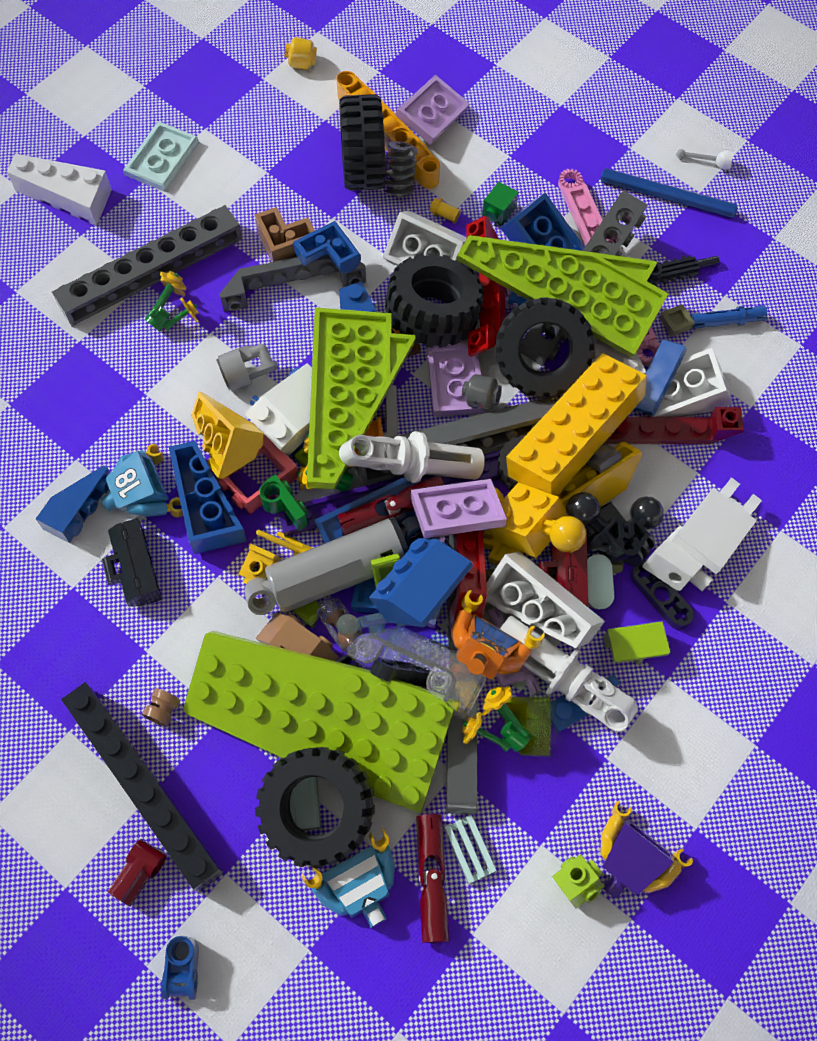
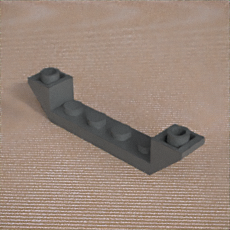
[220,254,366,312]

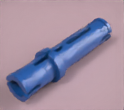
[690,305,768,329]

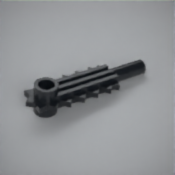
[647,255,720,287]

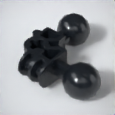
[566,492,664,567]

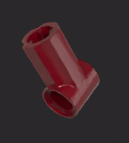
[107,839,167,907]

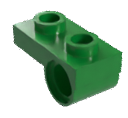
[259,474,308,531]

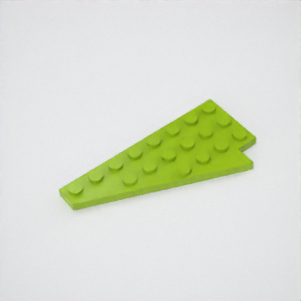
[456,235,669,358]

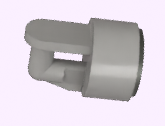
[216,344,279,392]

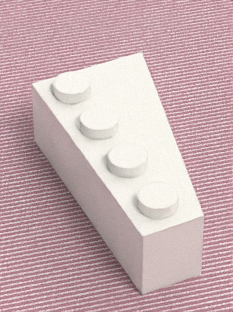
[7,154,112,226]
[486,552,605,648]

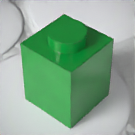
[482,181,519,226]

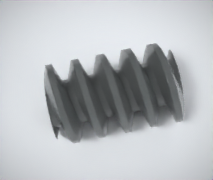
[385,141,418,197]

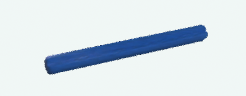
[601,168,738,218]

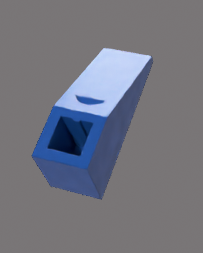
[36,466,110,543]

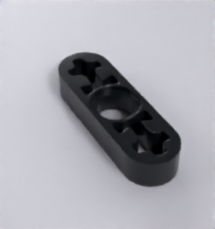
[630,561,694,630]
[370,657,434,687]

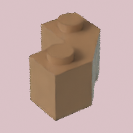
[256,612,339,661]

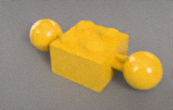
[490,482,586,558]

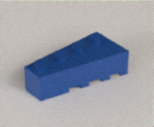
[169,441,247,554]

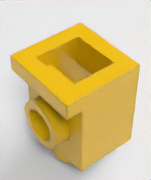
[239,544,282,584]

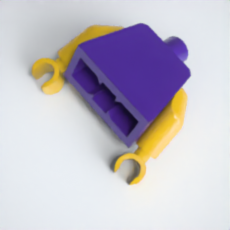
[600,801,693,899]

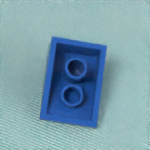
[501,193,585,251]

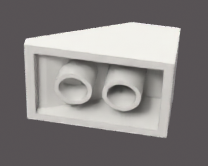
[651,348,733,417]
[245,363,312,455]

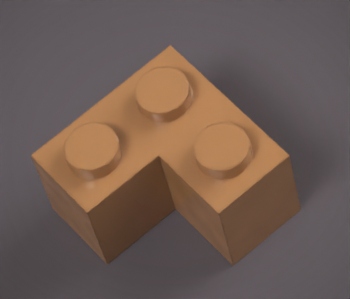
[254,207,315,262]

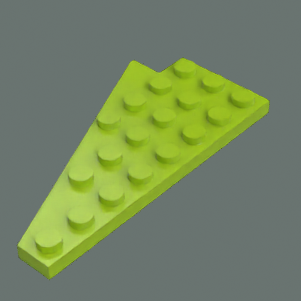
[307,307,415,489]

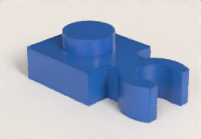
[351,578,380,614]

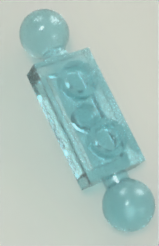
[337,606,442,637]

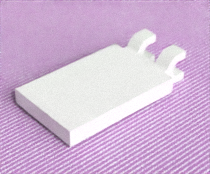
[672,478,762,574]

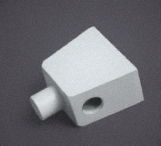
[642,525,713,591]

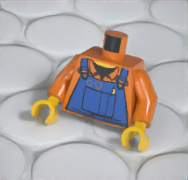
[451,590,545,679]

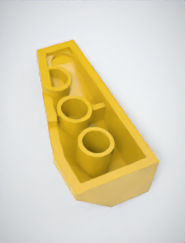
[191,391,264,479]

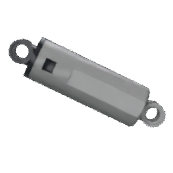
[244,516,432,615]

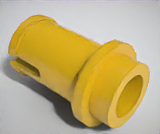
[429,198,461,224]

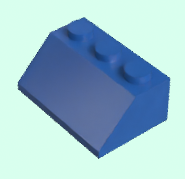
[369,538,473,627]

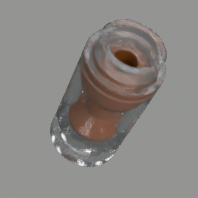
[317,597,368,655]

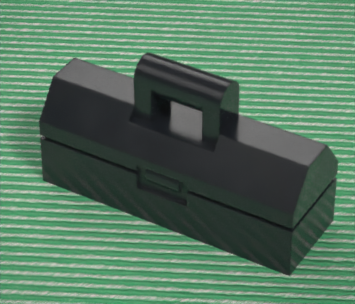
[102,518,163,607]

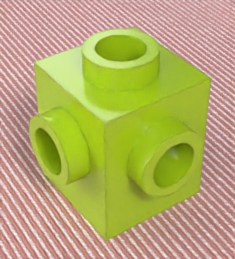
[552,854,605,909]

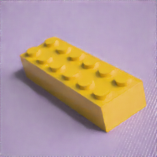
[506,353,647,496]

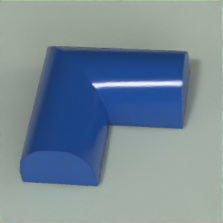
[293,221,361,273]

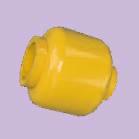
[284,37,317,70]

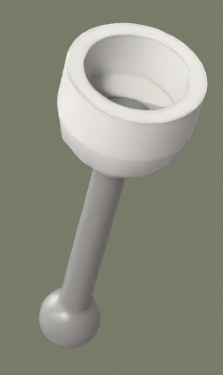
[676,149,734,170]

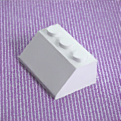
[383,211,466,265]

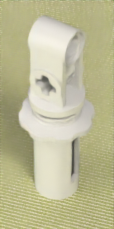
[339,431,484,483]
[500,616,638,732]

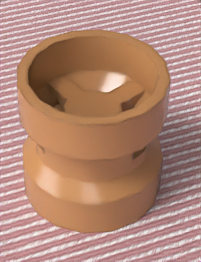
[141,688,181,727]

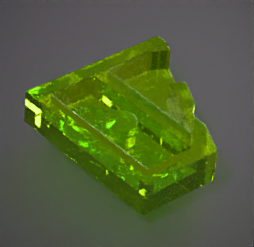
[504,697,552,757]

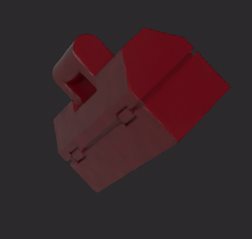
[538,533,589,608]

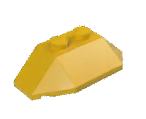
[557,442,642,511]

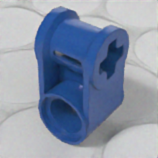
[161,936,199,1000]

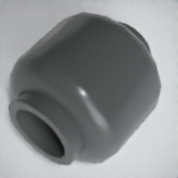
[462,374,502,410]

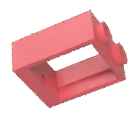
[215,434,298,515]

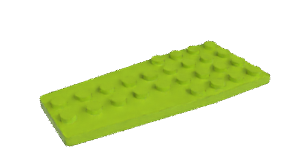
[183,631,457,813]

